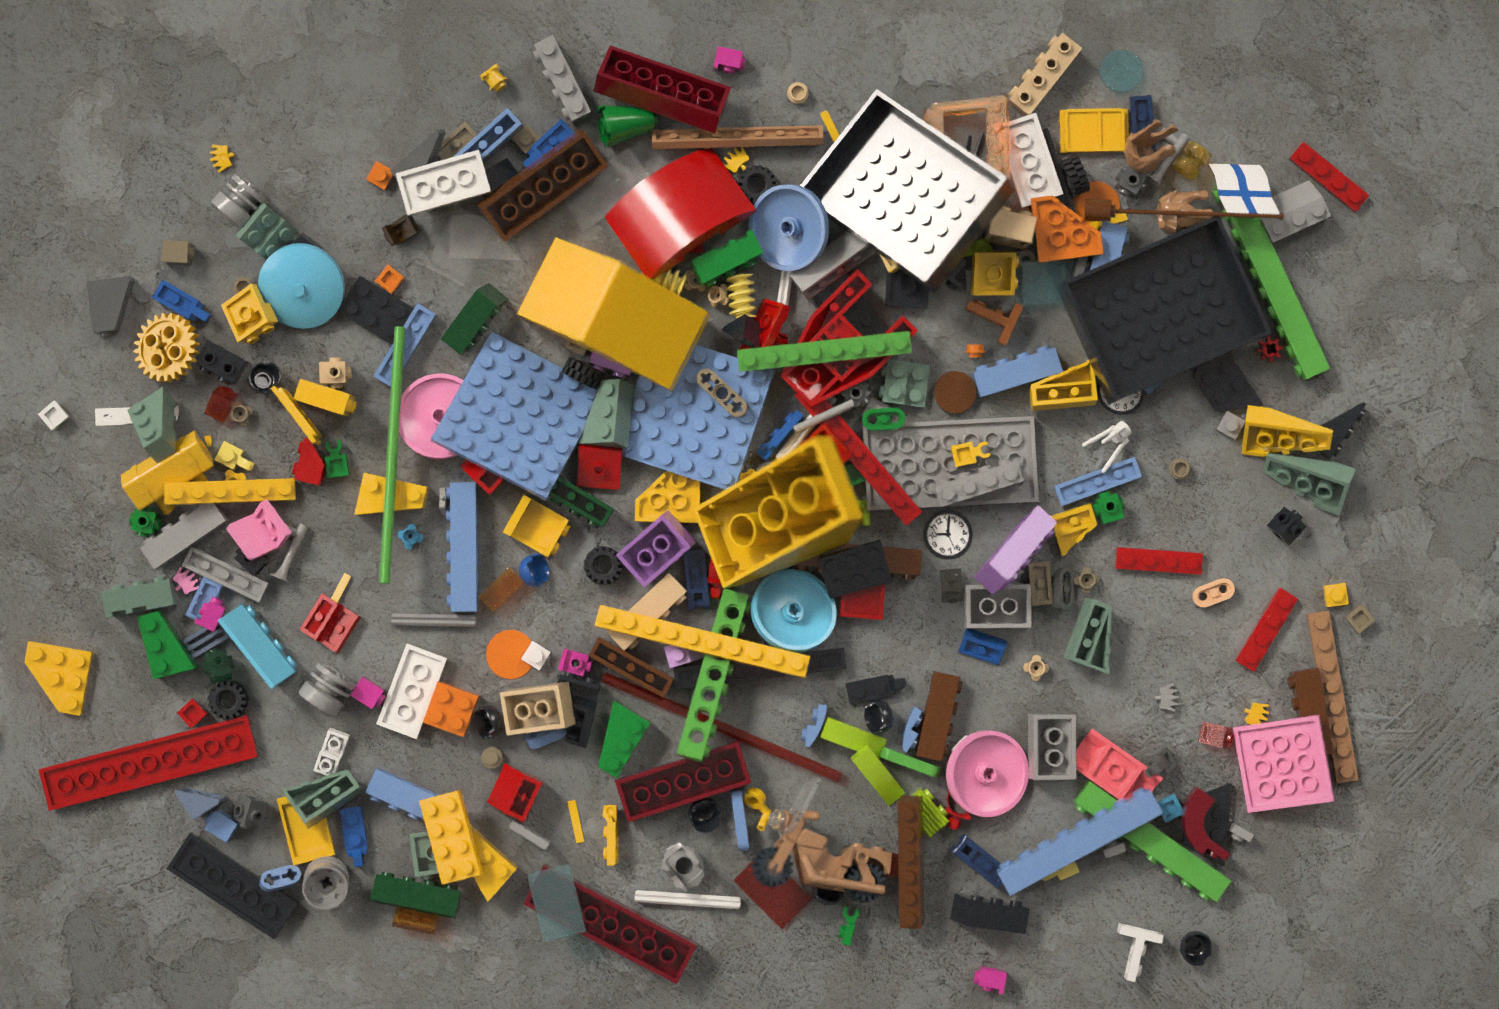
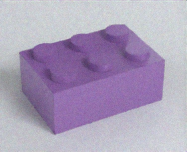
[616,510,696,587]

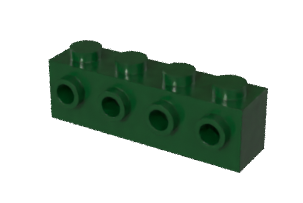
[549,476,615,529]
[370,872,462,919]

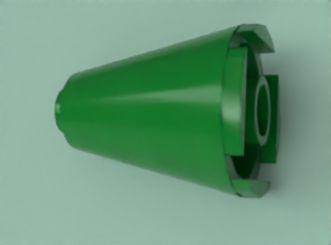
[597,105,658,148]

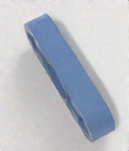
[731,789,750,852]

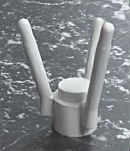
[1082,421,1132,474]

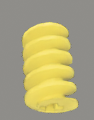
[641,268,687,296]
[727,274,757,319]

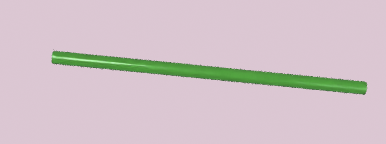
[379,327,405,584]

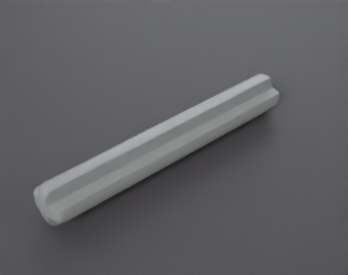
[391,614,477,627]

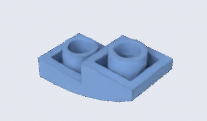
[801,704,827,747]
[902,706,923,752]

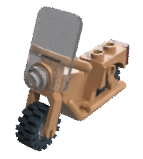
[751,776,899,903]

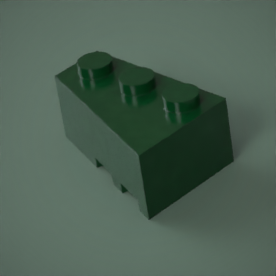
[441,283,508,355]

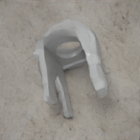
[660,843,704,892]

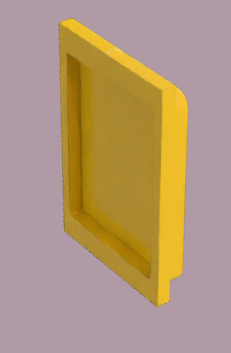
[1059,108,1129,153]
[271,386,323,445]
[277,797,335,865]

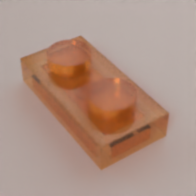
[479,567,524,612]
[392,907,439,935]

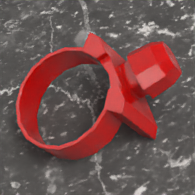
[707,558,724,599]
[944,792,971,830]

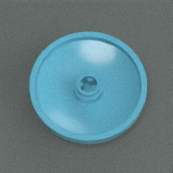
[258,243,345,329]
[751,569,836,653]

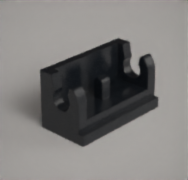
[565,696,597,749]

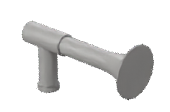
[1145,128,1190,189]
[269,523,308,584]

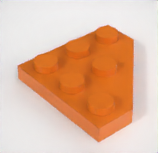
[1030,195,1103,263]

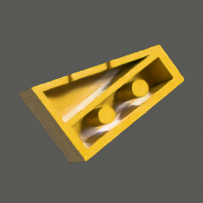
[354,473,429,515]

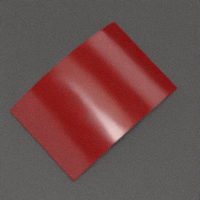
[604,148,757,280]

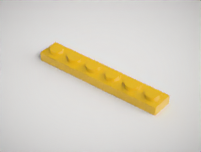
[163,478,296,505]

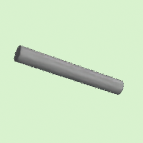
[793,399,855,434]

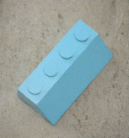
[218,604,298,689]

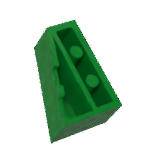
[689,229,763,288]
[137,611,200,679]
[598,700,651,778]

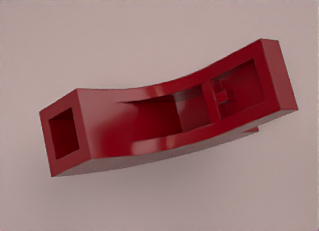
[1181,786,1230,861]

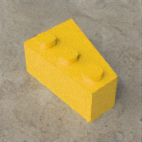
[1029,360,1098,411]
[470,824,518,901]

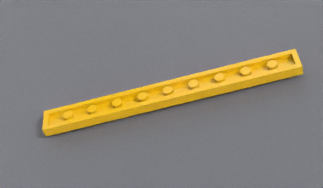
[595,605,810,678]

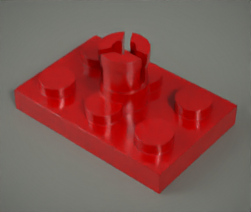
[736,298,790,356]

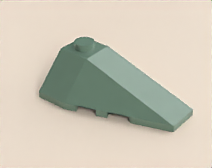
[1262,453,1356,516]

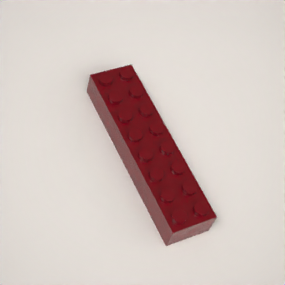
[524,863,697,984]

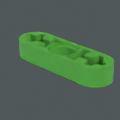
[879,747,941,778]

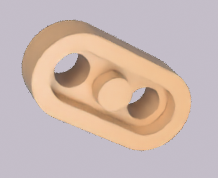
[1192,578,1235,607]

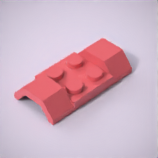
[1076,729,1163,799]

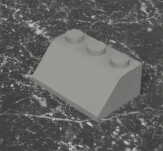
[1260,180,1331,244]
[1028,714,1076,780]

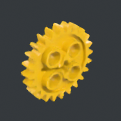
[134,313,200,383]

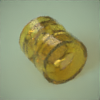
[1172,140,1212,181]

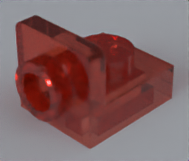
[204,386,238,423]
[1198,721,1234,749]

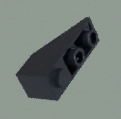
[1316,402,1366,458]

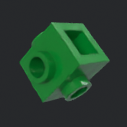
[1092,491,1125,524]
[129,506,162,538]

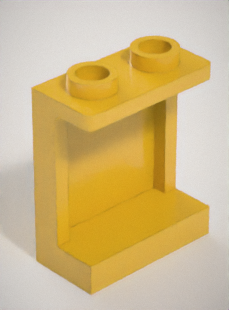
[503,495,571,558]

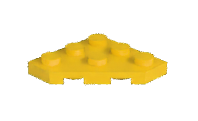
[635,471,700,523]
[24,641,93,716]

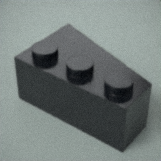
[950,893,1030,934]

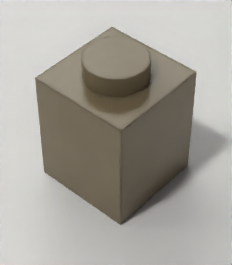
[161,240,195,265]

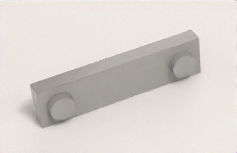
[182,546,270,603]

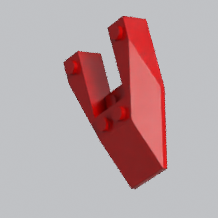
[781,269,918,406]

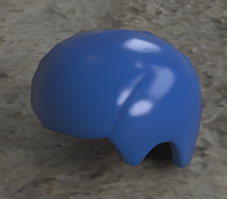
[519,553,549,587]

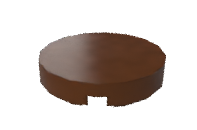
[933,371,977,414]

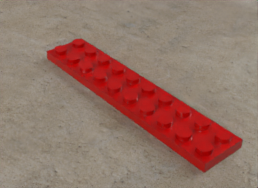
[38,715,259,811]

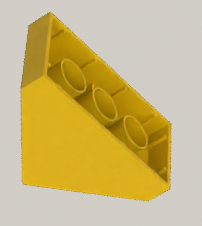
[517,237,711,392]
[693,436,863,588]

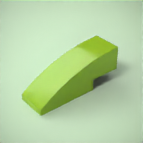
[820,717,887,759]
[850,745,905,806]

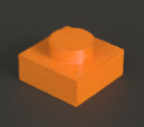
[366,161,394,191]

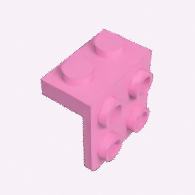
[227,500,292,560]

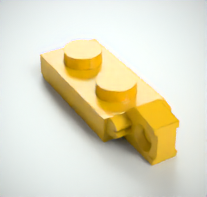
[602,805,619,865]

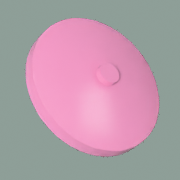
[399,374,463,459]
[946,730,1029,817]

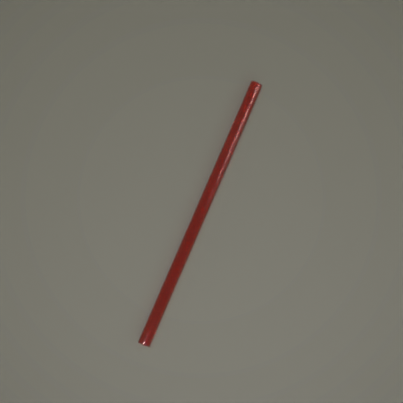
[601,672,842,782]

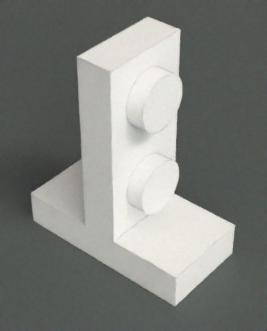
[1117,923,1164,982]

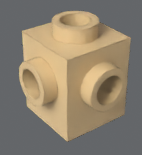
[319,357,352,388]

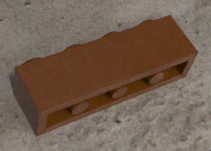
[588,636,674,698]
[1287,667,1334,754]
[915,671,962,761]

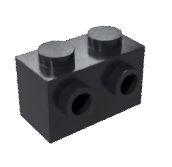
[195,340,249,385]

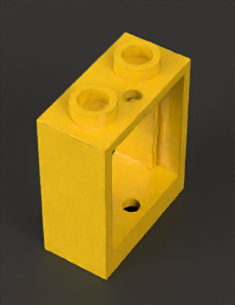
[294,379,357,417]

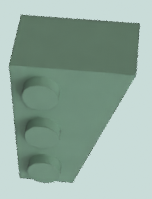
[578,379,634,448]
[127,387,176,463]
[1063,597,1112,674]

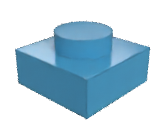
[1157,793,1182,823]

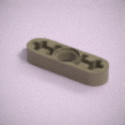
[697,369,748,418]

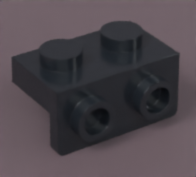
[557,671,601,704]

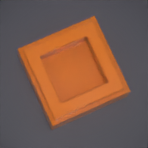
[375,265,406,295]

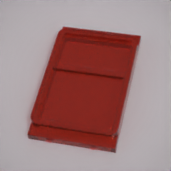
[733,861,812,929]

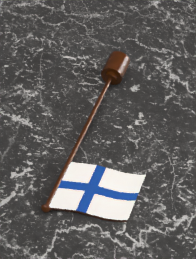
[1084,164,1284,222]

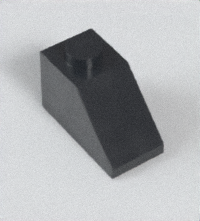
[482,158,518,198]

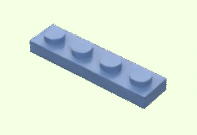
[373,303,436,387]
[1053,457,1142,506]

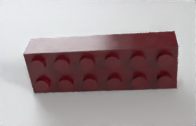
[593,45,731,134]
[615,740,752,822]

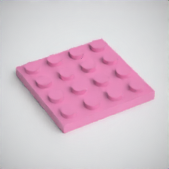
[1233,715,1335,813]

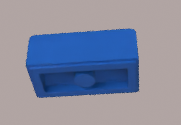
[958,628,1007,665]

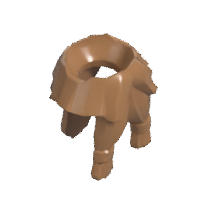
[1123,120,1179,173]
[1156,190,1213,234]

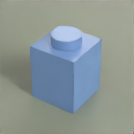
[204,809,240,842]

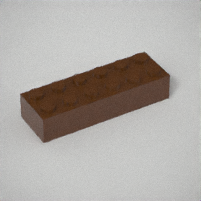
[476,129,608,242]

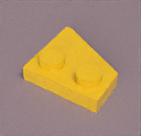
[1051,503,1097,556]

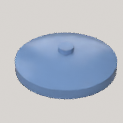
[749,184,829,271]

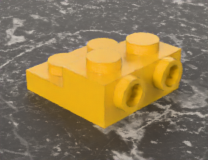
[971,250,1019,296]
[221,284,278,344]

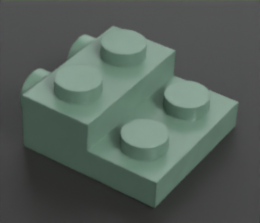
[236,203,298,260]
[878,359,930,408]
[409,831,439,880]

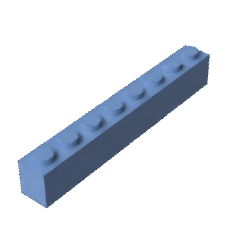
[997,787,1163,896]

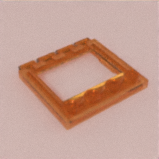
[924,95,1010,180]

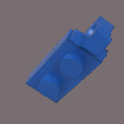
[523,119,574,167]
[152,279,212,323]
[756,410,805,461]
[339,805,368,867]

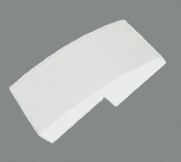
[313,727,350,776]

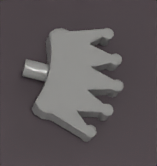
[439,487,448,515]
[1154,683,1179,712]

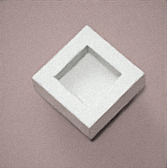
[38,400,70,431]
[521,641,551,670]

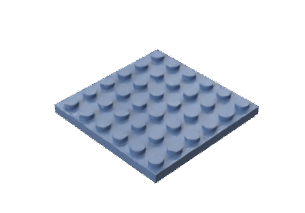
[431,332,599,500]
[622,345,775,490]

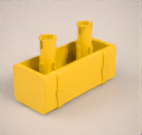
[121,430,214,515]

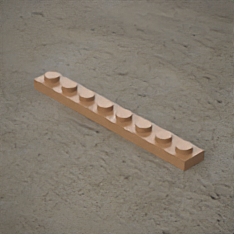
[652,125,824,150]
[1306,610,1358,784]

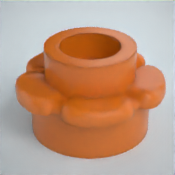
[965,344,986,358]

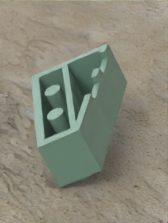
[101,576,178,618]
[281,770,362,829]

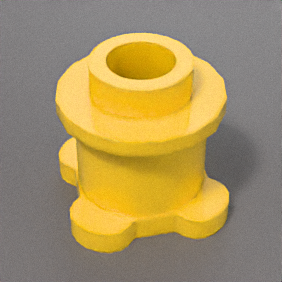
[480,64,508,92]

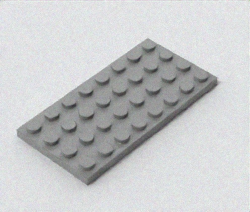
[862,416,1039,511]

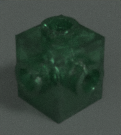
[201,648,234,684]

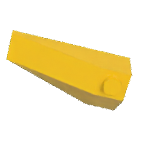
[1241,405,1333,457]

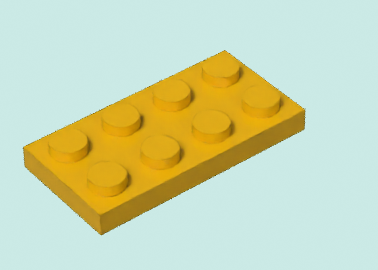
[419,790,484,884]

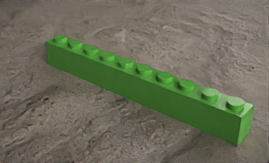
[1212,185,1330,380]

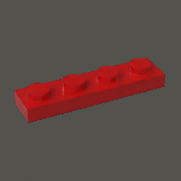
[1289,141,1370,213]
[1115,547,1203,575]
[1235,588,1298,672]

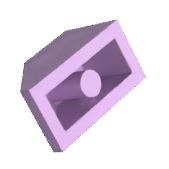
[664,645,705,668]

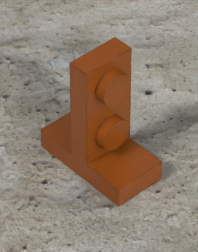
[965,299,1023,347]

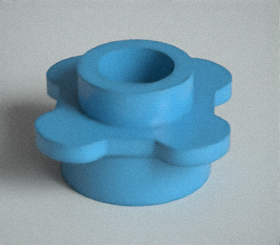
[398,524,423,549]

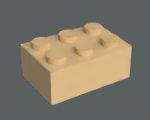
[984,206,1037,250]
[500,682,575,735]

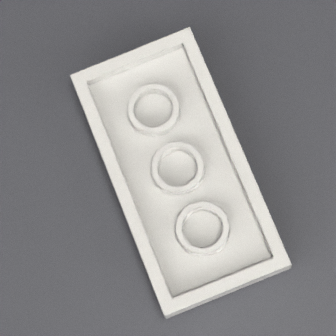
[995,113,1063,208]
[396,150,491,216]
[377,643,448,739]

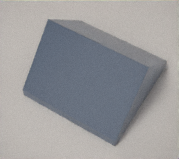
[176,787,227,820]

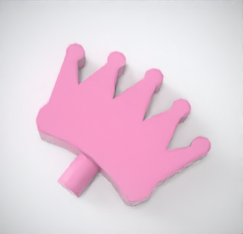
[173,567,199,594]

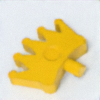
[210,145,234,173]
[723,147,749,173]
[1244,702,1269,725]

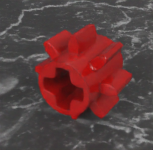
[1255,336,1284,363]

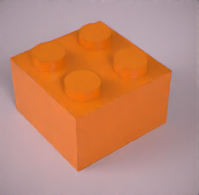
[423,681,480,737]

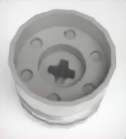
[211,174,269,228]
[298,661,356,717]
[302,856,349,910]

